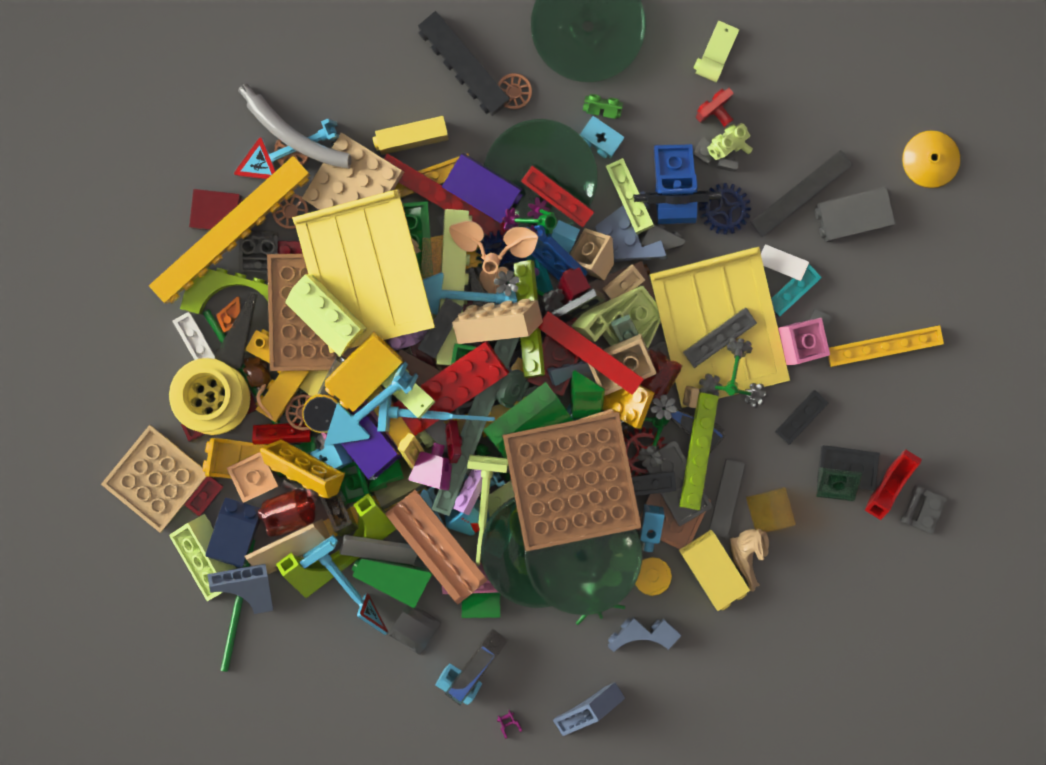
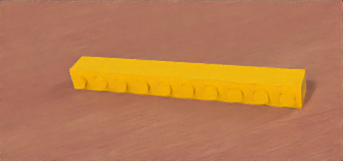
[149,156,311,304]

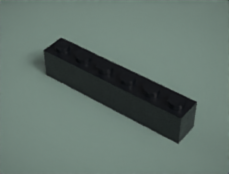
[418,11,510,116]

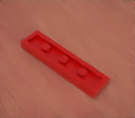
[521,165,595,228]

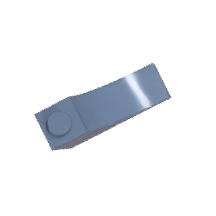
[207,564,273,614]
[553,682,625,736]

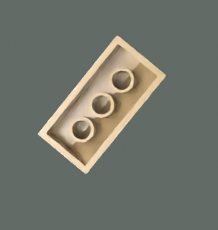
[245,519,330,574]

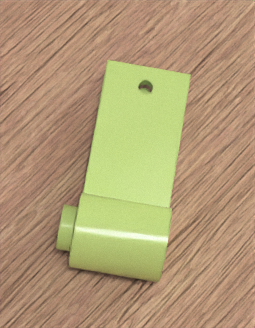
[694,20,739,82]
[382,367,435,419]

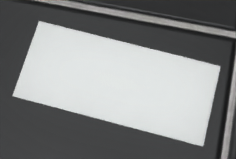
[761,244,809,281]

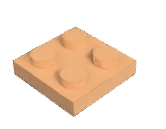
[227,452,279,503]

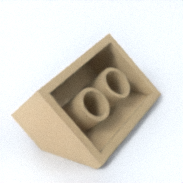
[588,334,657,396]

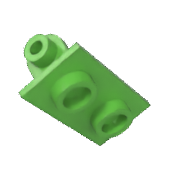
[583,94,623,119]

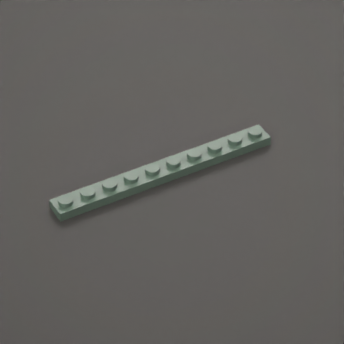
[432,338,519,516]

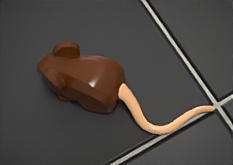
[243,357,273,420]

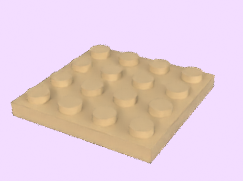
[302,133,404,210]
[101,425,206,533]

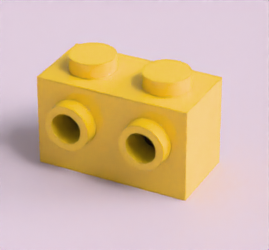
[245,329,270,363]

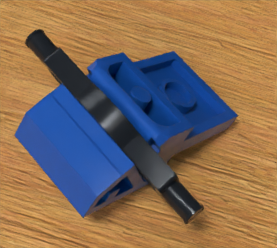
[634,144,721,224]

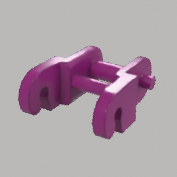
[497,710,522,739]

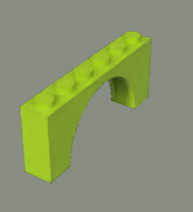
[180,267,268,315]
[276,493,396,598]

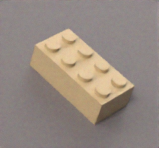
[452,299,543,344]

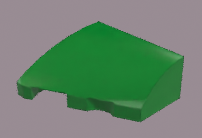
[462,592,500,618]

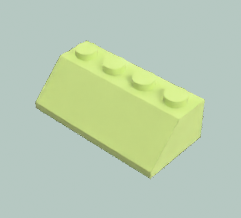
[285,274,367,357]
[169,514,236,601]

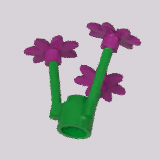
[502,197,557,234]

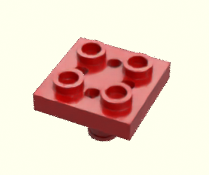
[696,88,734,127]

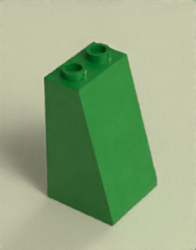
[351,558,432,608]

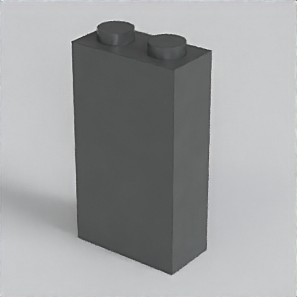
[815,187,895,242]

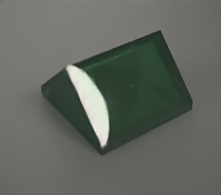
[816,467,862,501]

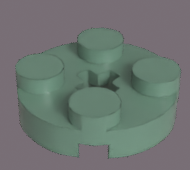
[495,370,529,408]

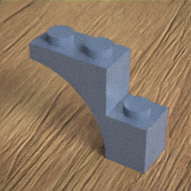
[608,617,681,652]

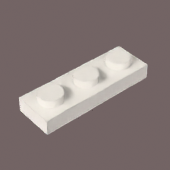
[173,312,217,360]

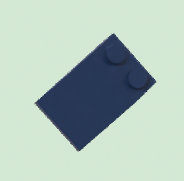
[205,497,262,568]

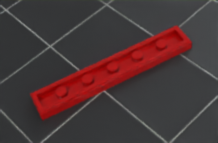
[537,311,644,395]

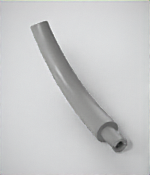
[238,83,351,169]

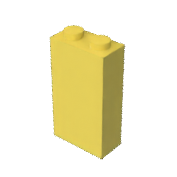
[373,116,449,155]
[679,530,750,611]

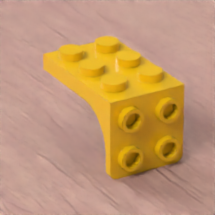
[203,437,273,479]

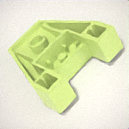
[572,286,661,349]

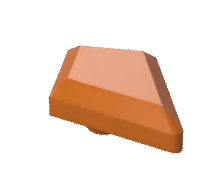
[216,297,241,333]

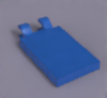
[526,225,588,282]

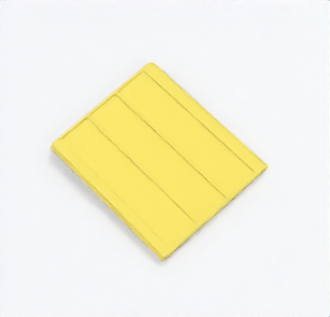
[292,189,435,353]
[649,247,790,408]

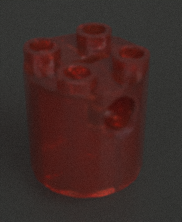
[641,349,683,401]
[258,488,315,537]

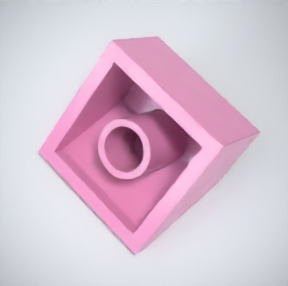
[778,318,830,365]

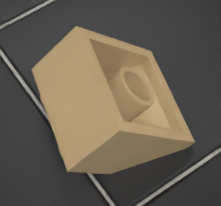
[570,228,614,280]

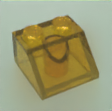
[746,487,796,532]

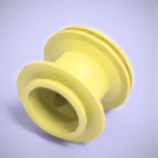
[169,358,250,435]

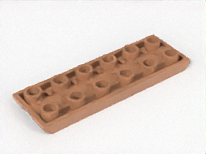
[385,490,488,605]

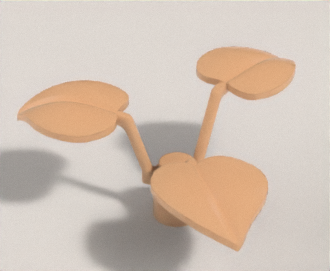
[449,221,538,294]

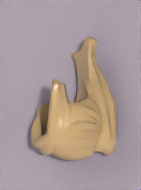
[730,529,769,592]

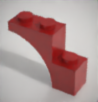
[865,449,922,520]

